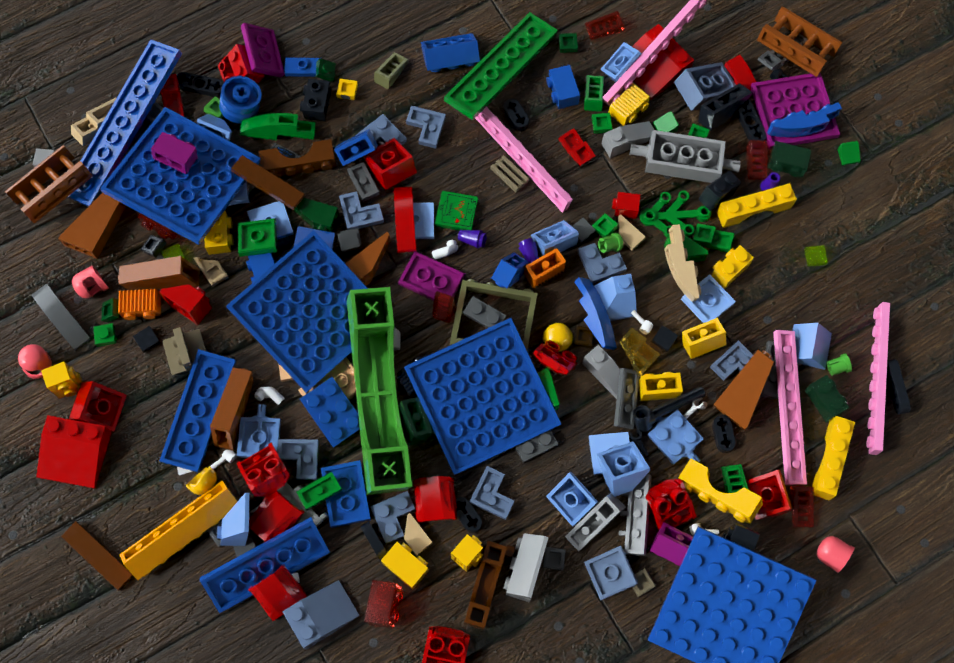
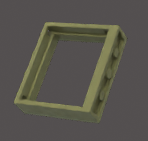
[450,279,538,350]

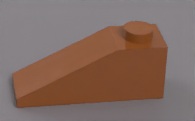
[345,232,391,286]

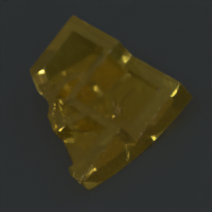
[620,328,660,377]

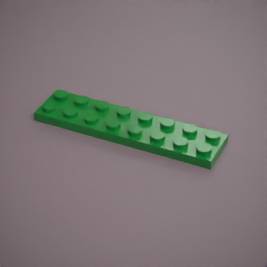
[444,12,558,120]

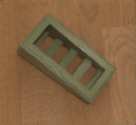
[374,52,409,89]

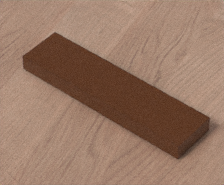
[231,155,305,210]
[61,521,133,591]

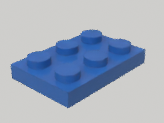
[299,377,360,447]
[321,460,371,528]

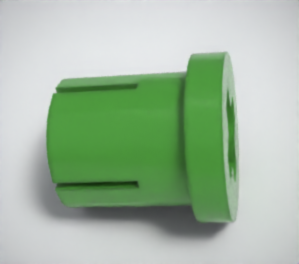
[598,233,623,253]
[826,353,852,376]

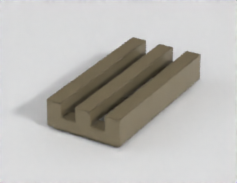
[490,155,529,193]

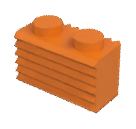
[524,248,566,288]
[118,289,161,320]

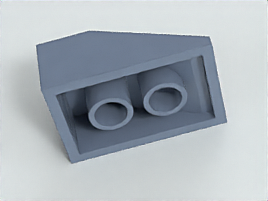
[674,62,736,111]
[282,580,360,650]

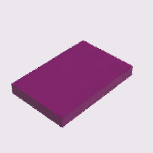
[241,23,285,78]
[398,251,465,307]

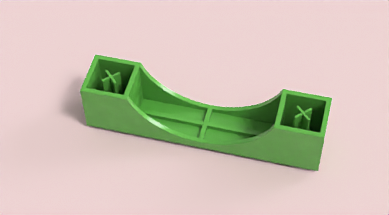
[347,287,412,495]

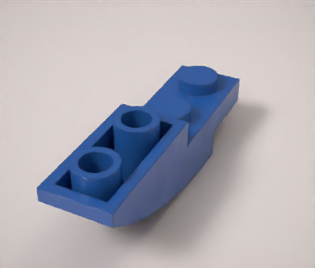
[767,102,842,137]

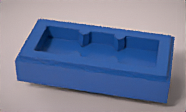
[285,58,319,77]

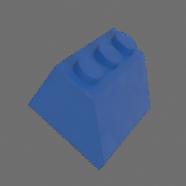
[421,33,480,72]

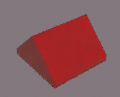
[746,470,792,520]

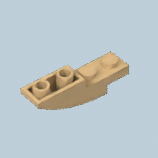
[664,224,701,302]

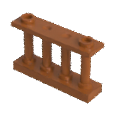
[757,6,842,77]
[5,145,93,224]

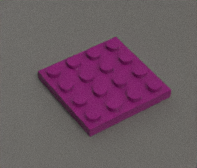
[751,73,840,149]

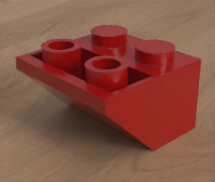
[218,44,265,84]

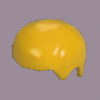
[542,323,573,352]
[186,466,217,495]

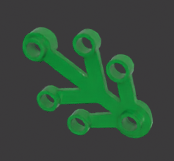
[640,190,711,238]

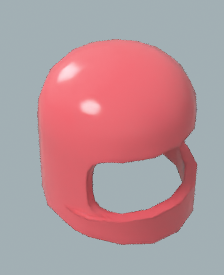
[72,265,109,299]
[18,344,52,379]
[817,536,855,573]

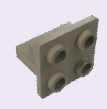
[163,327,206,376]

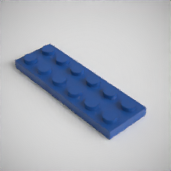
[159,349,237,473]
[200,517,330,613]

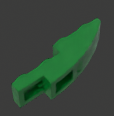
[240,113,315,140]

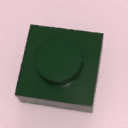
[559,33,578,53]
[315,58,336,82]
[101,298,119,323]

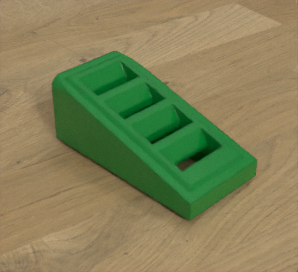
[584,75,604,112]
[538,367,559,411]
[721,464,748,493]

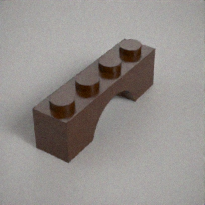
[259,139,336,177]
[463,541,507,630]

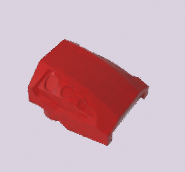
[533,340,578,375]
[236,442,290,496]
[413,476,457,523]
[645,479,696,530]
[249,491,305,542]
[248,564,308,621]
[422,626,470,663]

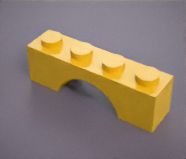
[716,183,797,228]
[810,416,855,500]
[678,459,763,524]

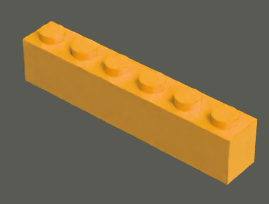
[119,481,238,580]

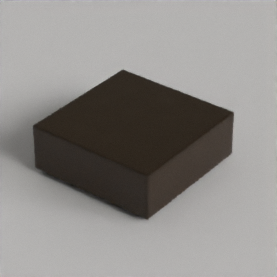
[573,325,594,348]

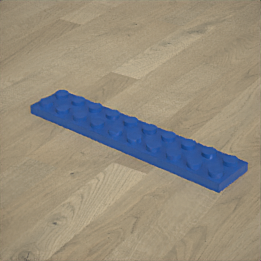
[67,39,182,207]

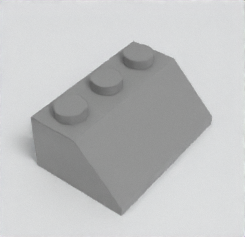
[503,533,549,602]

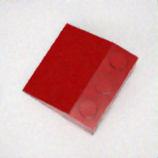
[632,24,694,100]
[36,415,112,489]

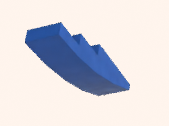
[574,277,617,350]

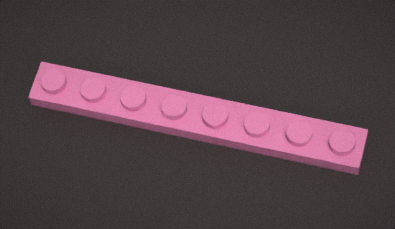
[603,0,707,107]
[475,106,572,213]
[866,302,890,455]
[774,330,807,486]

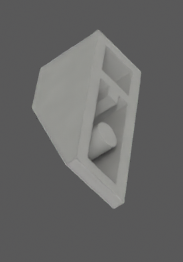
[602,121,654,158]
[582,345,620,399]
[565,493,626,552]

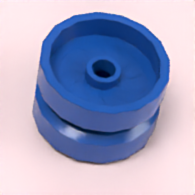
[219,76,262,124]

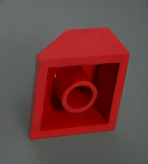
[364,138,417,190]
[159,284,212,325]
[69,381,127,432]

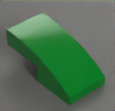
[693,224,735,252]

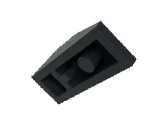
[698,83,753,131]

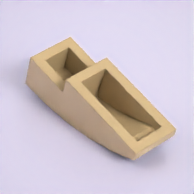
[71,98,116,146]

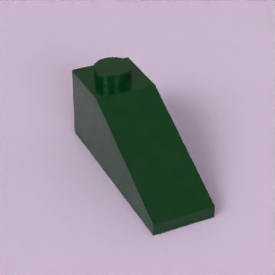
[294,198,339,232]

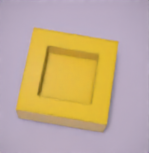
[336,79,358,100]

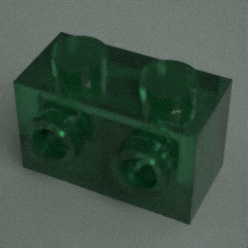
[767,141,812,177]
[805,375,849,423]
[398,397,432,445]

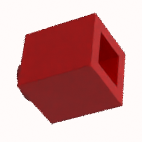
[612,192,640,219]

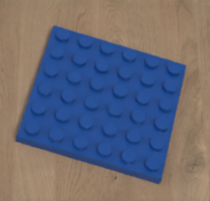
[100,107,260,245]
[226,230,368,393]
[404,318,561,475]
[648,526,817,663]

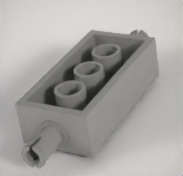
[629,130,741,183]

